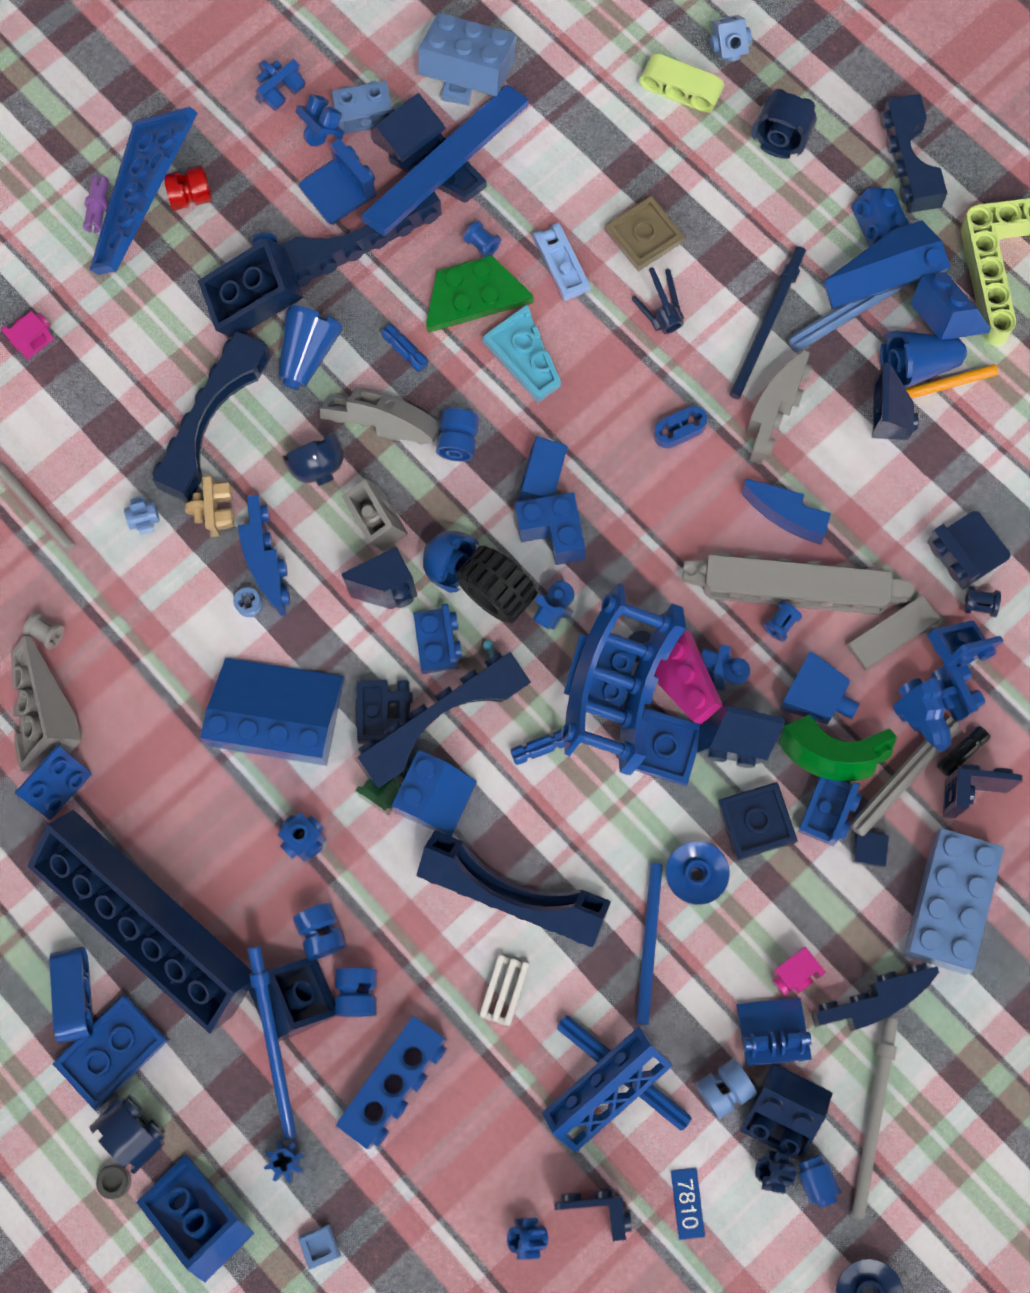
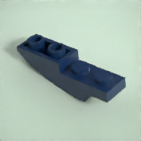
[812,963,939,1032]

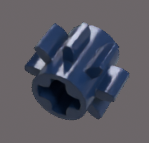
[755,1150,796,1194]

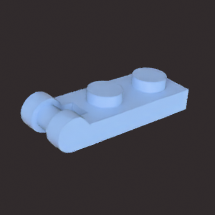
[532,223,590,301]

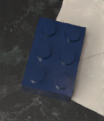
[198,238,304,337]

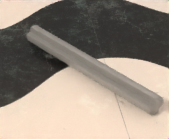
[851,717,959,836]

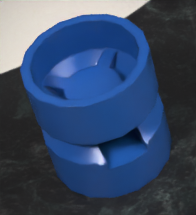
[436,408,479,462]
[293,903,347,961]
[335,968,377,1017]

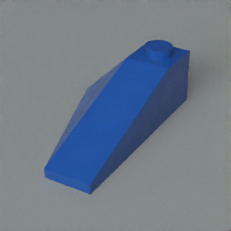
[823,220,950,309]

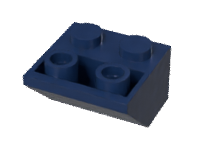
[740,1064,833,1162]

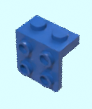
[299,138,376,225]

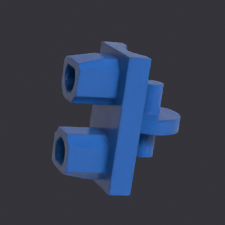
[255,59,306,111]
[295,94,344,146]
[532,581,575,630]
[701,644,751,691]
[931,664,986,722]

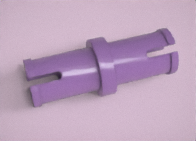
[83,175,109,233]

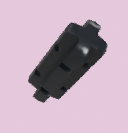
[937,726,991,777]

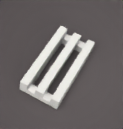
[479,954,530,1027]

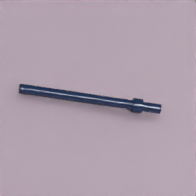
[729,246,806,399]

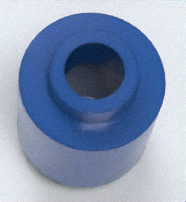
[797,1154,841,1208]

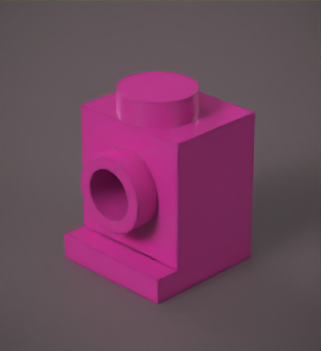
[1,311,54,361]
[772,946,826,996]

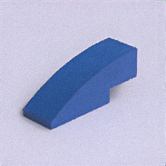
[742,479,831,545]

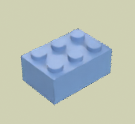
[418,12,517,96]

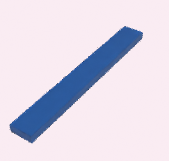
[362,84,529,236]

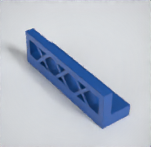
[542,1026,673,1153]

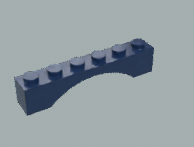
[281,191,442,287]
[152,331,271,503]
[354,652,531,789]
[416,830,611,948]

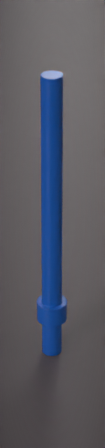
[247,945,297,1140]

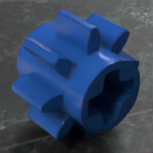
[264,1141,306,1182]
[507,1217,549,1260]

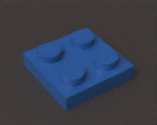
[635,708,700,787]

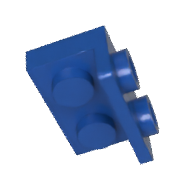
[413,604,463,674]

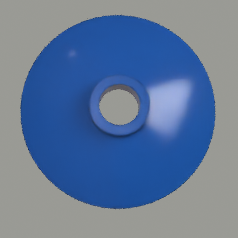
[666,841,730,905]

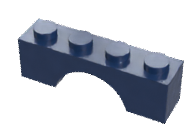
[880,94,948,213]

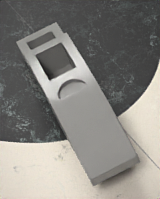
[747,351,812,464]
[320,388,440,444]

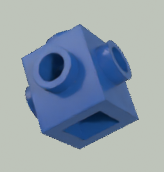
[277,812,327,862]

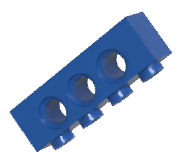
[335,1016,447,1149]

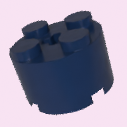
[751,89,817,159]
[89,1095,166,1174]

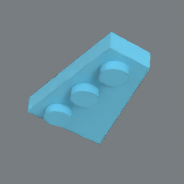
[482,305,561,403]

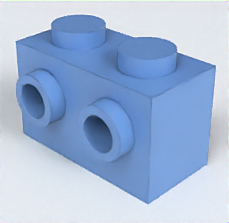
[332,81,393,134]

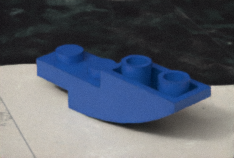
[238,495,291,616]

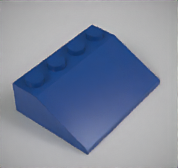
[200,658,345,766]

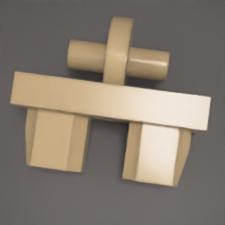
[185,476,235,537]

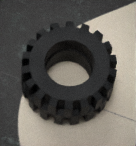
[455,545,537,624]

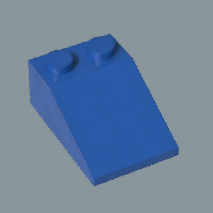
[136,1154,255,1283]

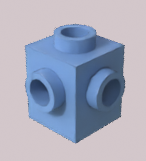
[710,14,752,62]

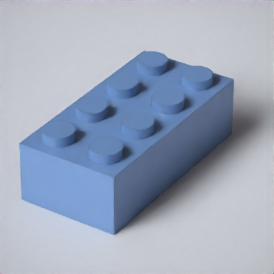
[903,828,1004,975]

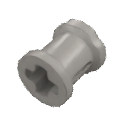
[23,612,65,650]

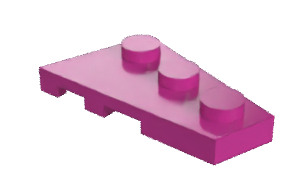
[654,630,723,724]

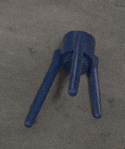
[632,267,685,334]

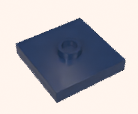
[717,782,798,861]

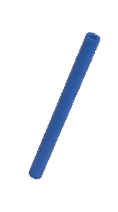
[636,863,663,1025]

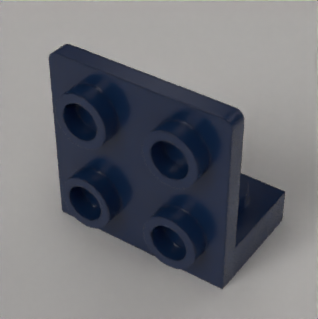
[943,764,1023,818]

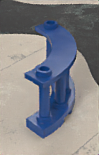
[561,583,686,776]

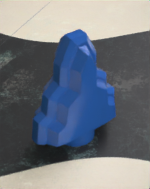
[892,677,952,752]

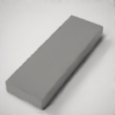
[847,595,941,671]

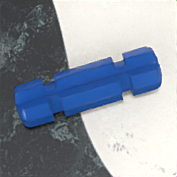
[381,324,428,372]
[510,728,564,765]

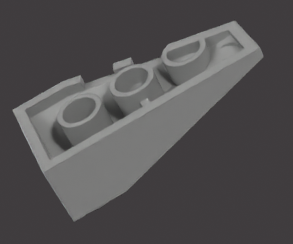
[11,635,82,771]

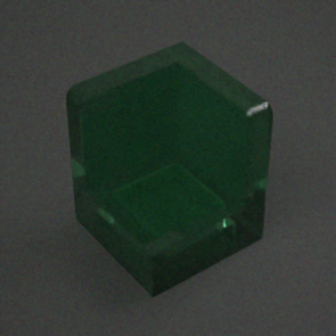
[355,778,402,816]

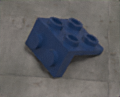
[927,511,1011,590]
[554,1189,632,1241]

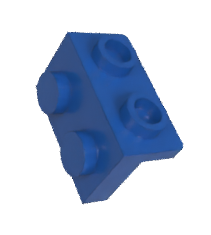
[851,188,909,247]
[927,620,1004,667]
[798,777,862,846]

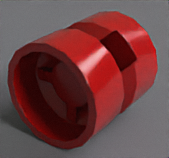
[164,166,212,211]

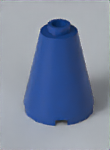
[278,305,343,390]
[880,330,967,389]

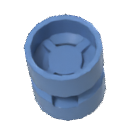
[695,1058,757,1120]

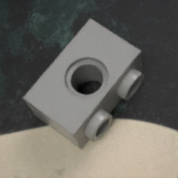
[342,479,408,551]

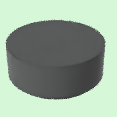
[96,1165,131,1199]

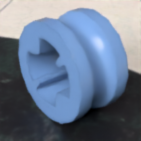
[233,587,263,617]

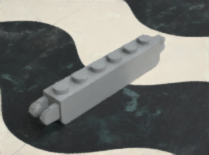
[682,552,916,615]

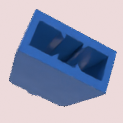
[780,651,860,724]

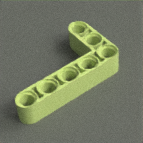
[961,198,1030,346]

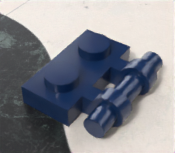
[357,680,413,744]

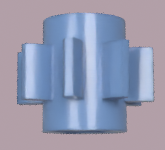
[124,496,160,535]

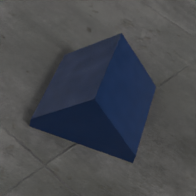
[371,93,446,162]

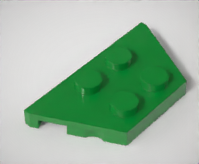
[426,255,534,333]

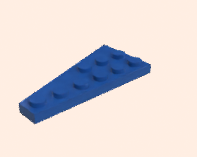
[89,107,198,275]

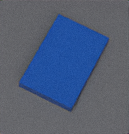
[52,994,169,1111]

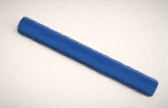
[557,1015,692,1131]

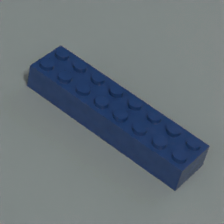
[27,809,252,1034]

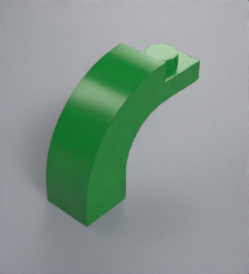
[779,715,897,781]

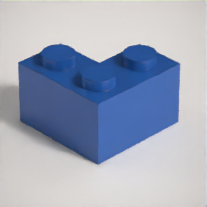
[515,492,585,565]

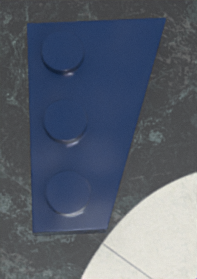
[389,133,487,203]

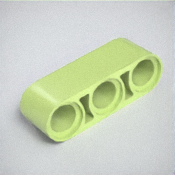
[639,54,724,112]

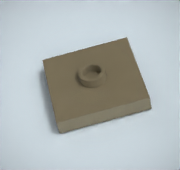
[605,195,685,272]

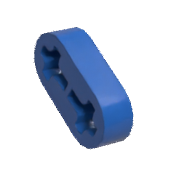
[654,406,707,448]

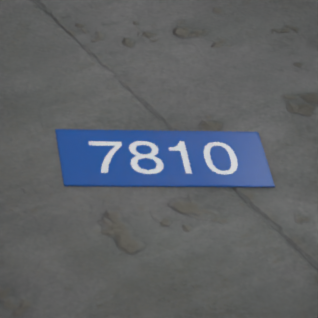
[671,1168,705,1240]

